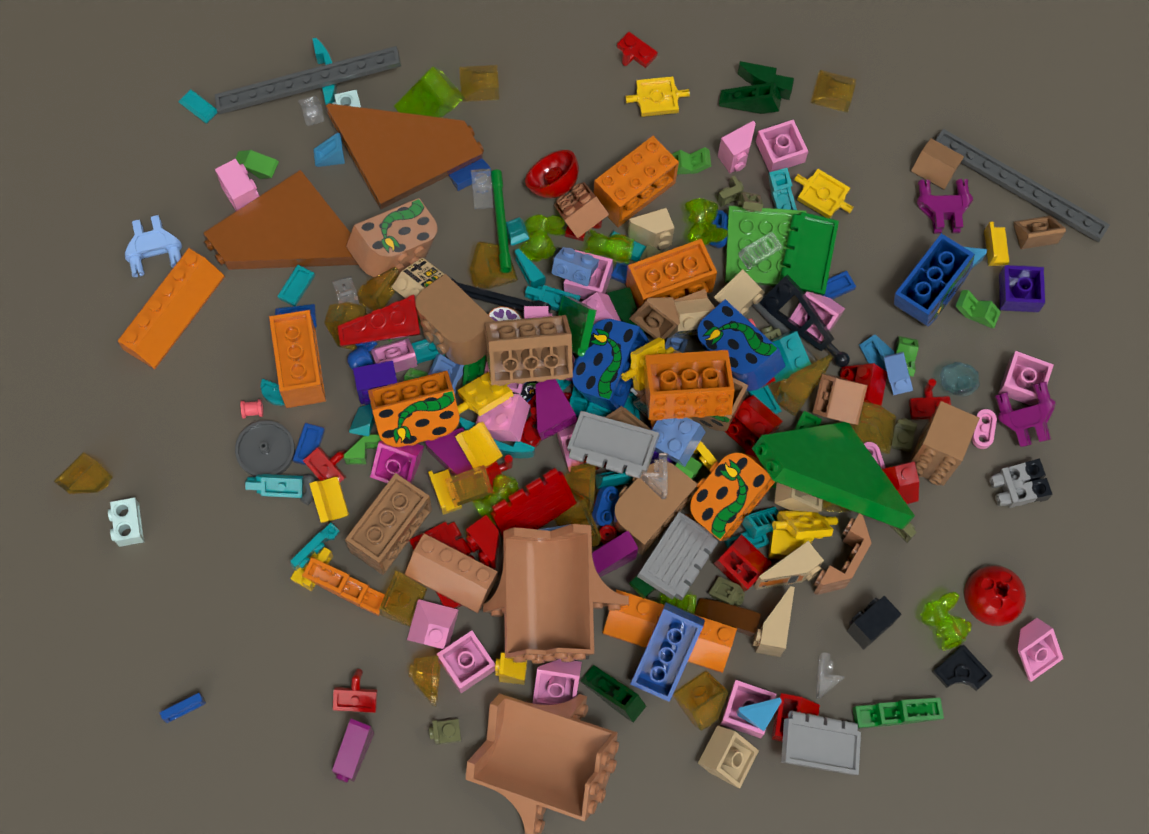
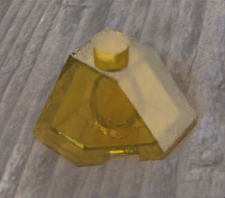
[324,302,367,350]
[409,656,441,707]

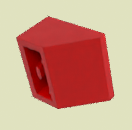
[840,363,887,411]
[724,395,783,451]
[466,515,499,570]
[714,534,771,592]
[771,693,820,742]

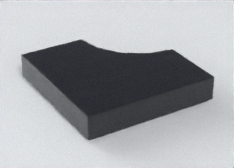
[932,644,993,691]

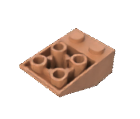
[554,182,609,238]

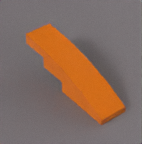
[302,557,388,616]

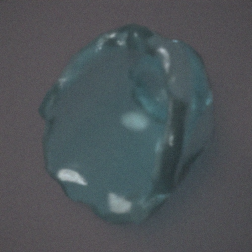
[940,362,980,397]

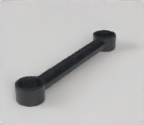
[450,277,551,313]

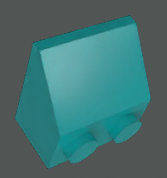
[770,331,813,384]

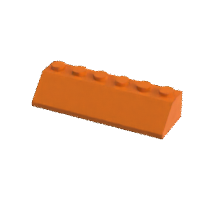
[118,248,225,369]
[603,589,737,673]

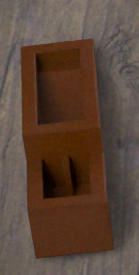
[694,598,761,637]

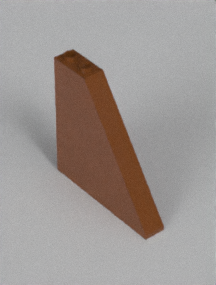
[326,104,484,210]
[203,170,358,270]

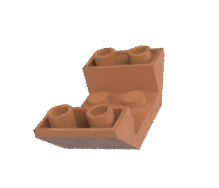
[814,513,872,595]

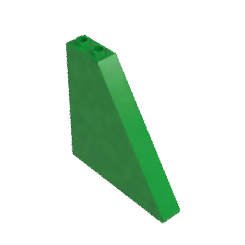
[752,422,915,529]

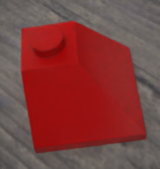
[881,461,919,504]

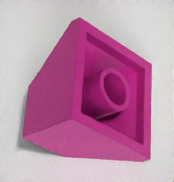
[370,441,424,484]

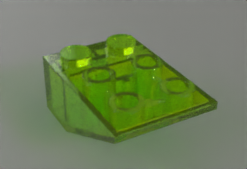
[394,66,465,118]

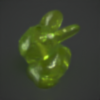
[685,198,728,246]
[520,214,565,262]
[584,229,635,264]
[471,474,519,524]
[920,592,972,651]

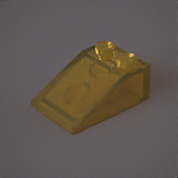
[775,355,833,416]

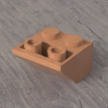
[813,374,868,425]

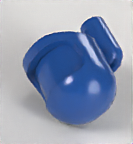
[347,341,378,370]

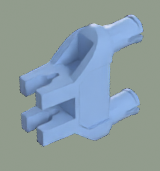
[125,215,182,277]

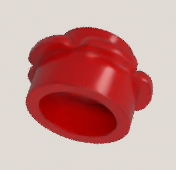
[597,525,617,544]

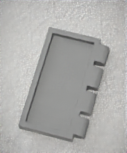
[567,411,660,479]
[637,512,718,600]
[781,711,861,775]

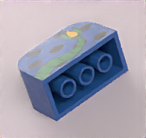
[894,233,975,327]
[697,299,785,391]
[572,319,650,412]

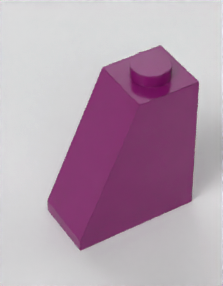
[535,379,577,441]
[425,428,480,484]
[592,530,638,577]
[332,719,374,783]

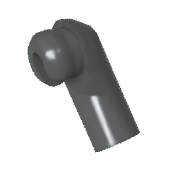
[300,474,316,505]

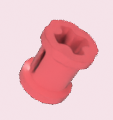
[240,399,263,419]

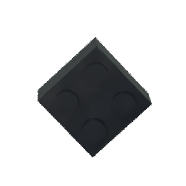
[847,595,902,650]

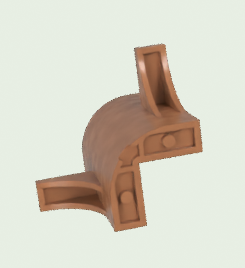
[483,524,629,664]
[466,693,619,834]

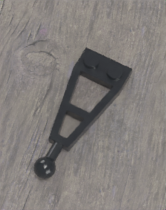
[759,274,850,367]

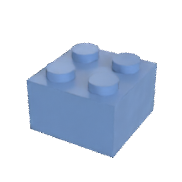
[652,418,706,467]

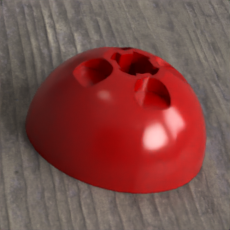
[525,150,579,198]
[964,565,1026,626]

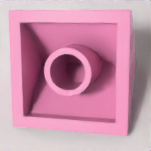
[371,338,417,373]

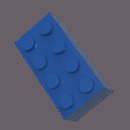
[630,603,705,702]

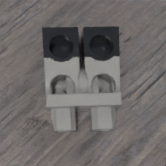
[989,458,1053,508]

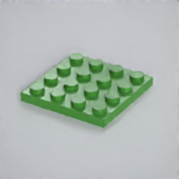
[725,206,806,286]

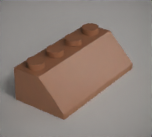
[405,534,498,613]

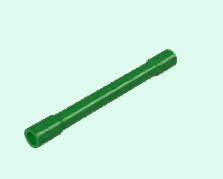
[490,169,512,273]

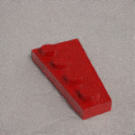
[338,294,421,347]

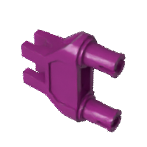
[917,179,973,234]
[995,382,1056,447]

